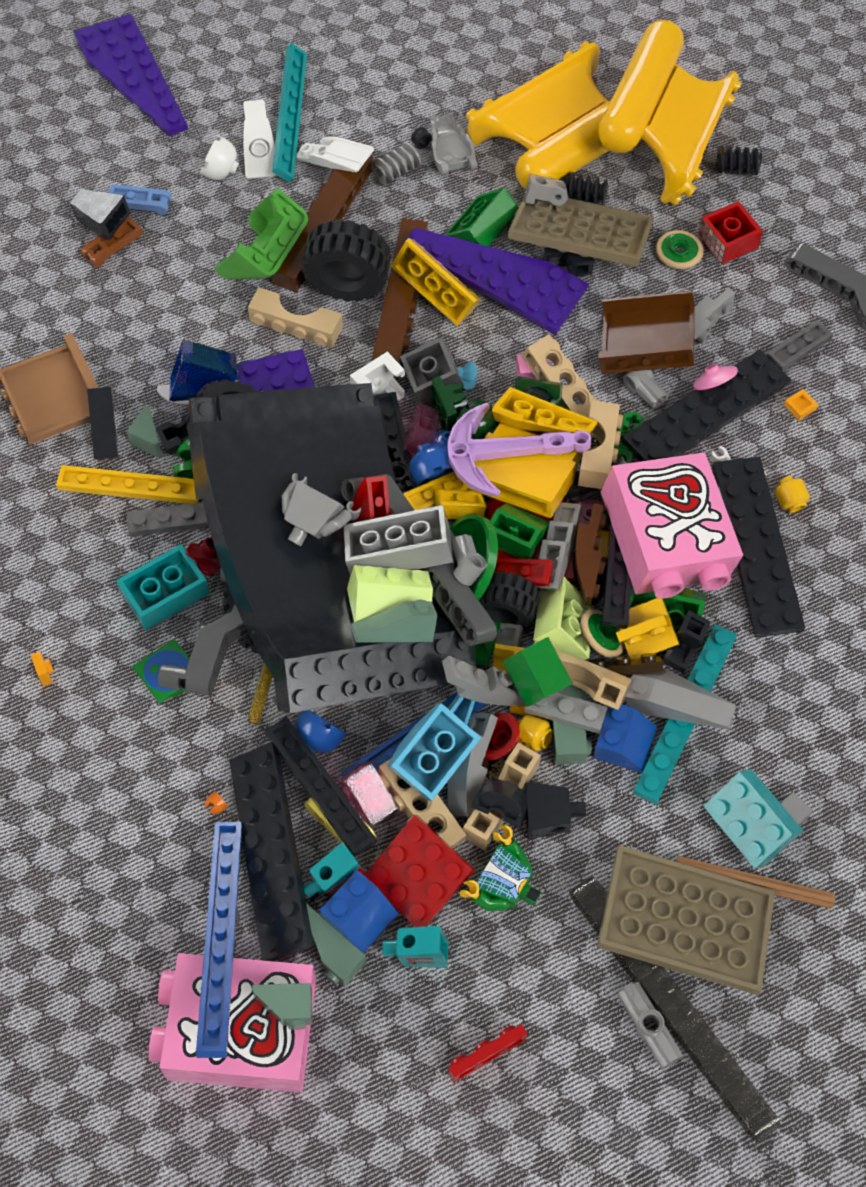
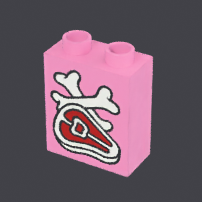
[601,452,743,599]
[149,953,316,1093]

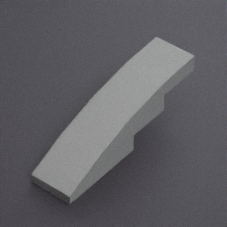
[537,502,583,590]

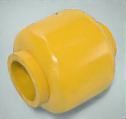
[774,476,810,513]
[517,714,553,752]

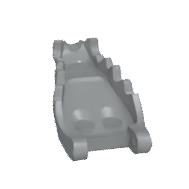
[430,112,478,175]

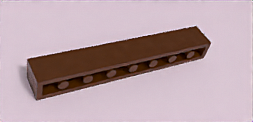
[272,155,373,293]
[372,218,431,377]

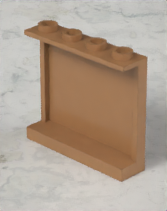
[0,333,98,445]

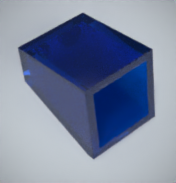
[169,339,240,402]

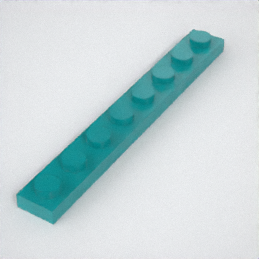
[272,43,307,182]
[633,624,738,805]

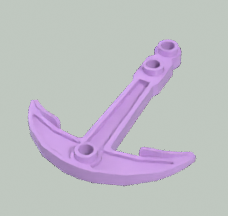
[448,403,591,497]

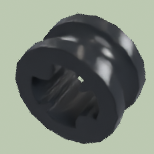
[411,127,432,149]

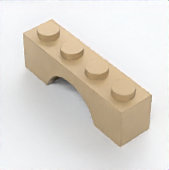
[248,287,343,348]
[578,400,623,489]
[532,641,632,710]
[463,742,541,851]

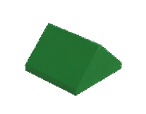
[502,637,573,707]

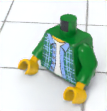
[460,825,542,911]

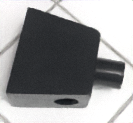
[525,782,586,839]

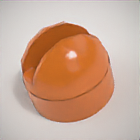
[205,791,228,814]

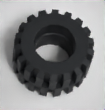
[479,572,540,629]

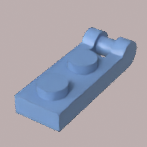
[109,184,172,215]

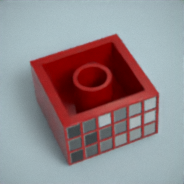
[698,201,763,265]

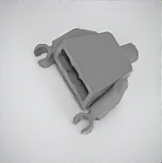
[282,473,361,546]

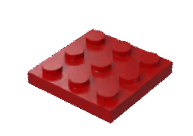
[364,815,475,927]

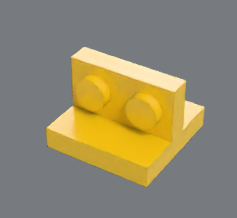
[616,598,680,659]

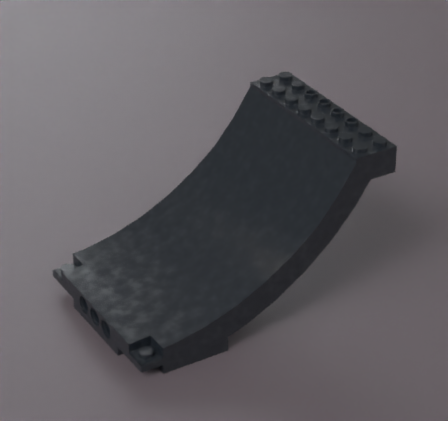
[187,383,477,713]

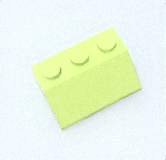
[347,565,433,622]
[533,576,594,660]

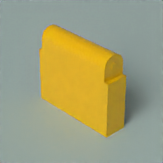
[463,423,581,518]

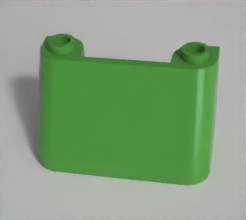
[214,188,308,280]

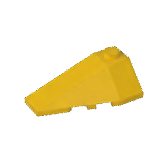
[492,387,598,434]

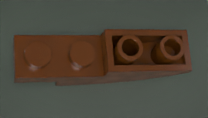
[574,503,606,606]

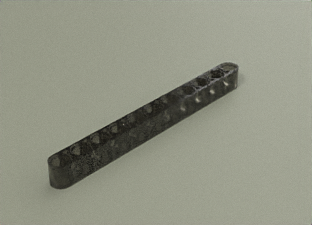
[569,875,781,1143]

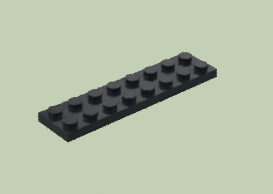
[622,349,791,462]
[712,456,805,638]
[229,742,314,961]

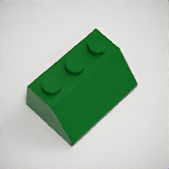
[445,187,519,247]
[630,584,706,632]

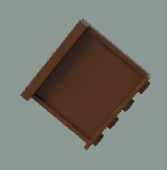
[598,290,695,374]

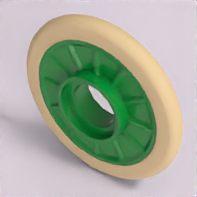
[655,230,704,269]
[581,609,624,658]

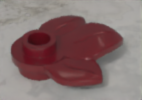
[186,537,221,576]

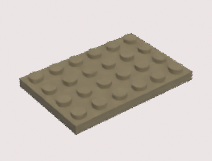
[508,195,654,267]
[597,845,775,995]

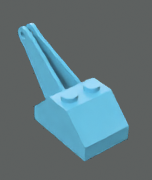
[388,694,481,801]

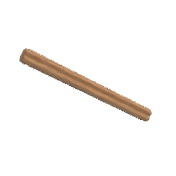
[676,856,835,909]

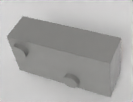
[344,505,453,575]

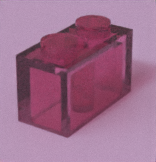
[403,402,440,455]
[339,762,399,826]

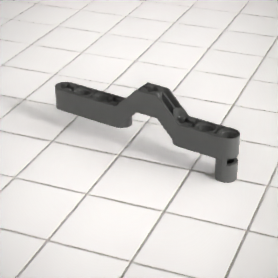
[784,244,866,331]
[341,474,497,646]
[158,567,249,696]

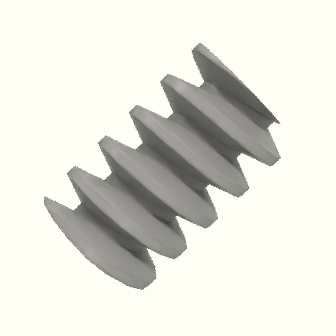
[373,142,421,185]

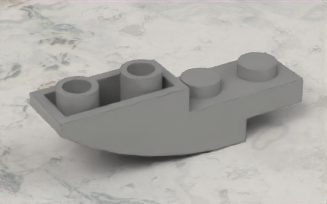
[695,288,735,350]
[442,656,525,706]
[448,713,498,818]

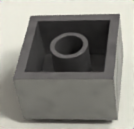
[400,337,464,405]

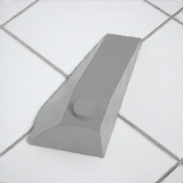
[625,670,736,730]

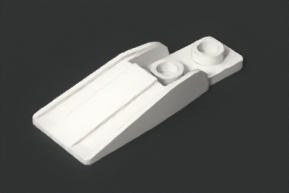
[244,100,277,179]
[296,137,374,172]

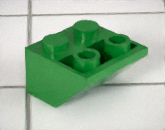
[490,503,550,559]

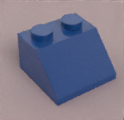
[593,704,657,773]
[320,870,399,954]

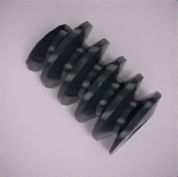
[716,145,762,175]
[564,171,608,206]

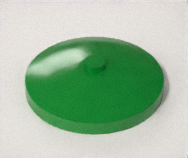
[449,514,498,601]

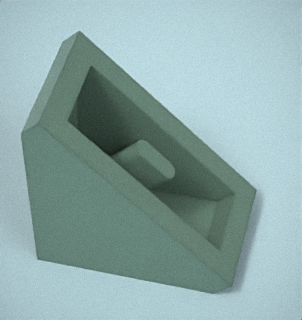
[126,406,162,457]

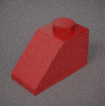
[352,475,391,523]

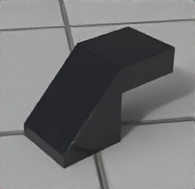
[543,247,594,277]
[662,610,711,673]

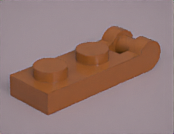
[81,216,143,268]

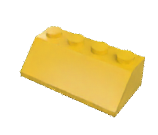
[391,238,481,327]

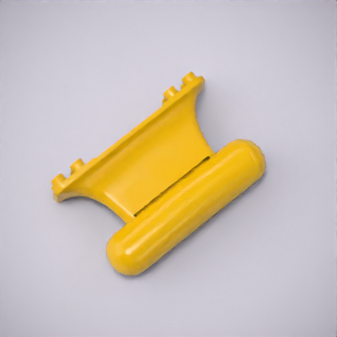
[598,20,742,206]
[465,41,611,189]

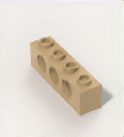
[521,334,598,418]
[377,758,467,848]

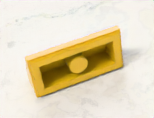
[434,489,487,519]

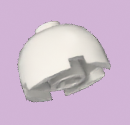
[200,135,239,180]

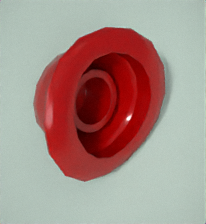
[484,712,520,760]

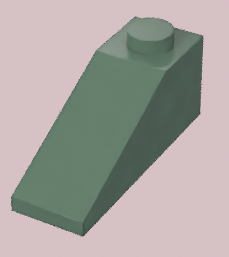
[351,600,437,643]
[306,903,367,988]

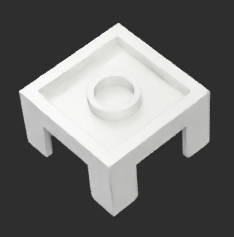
[350,352,405,401]

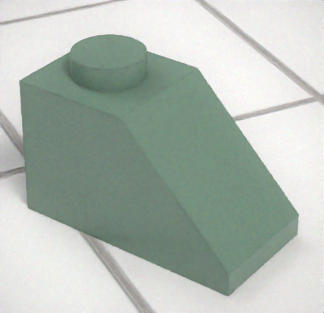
[252,983,312,1030]

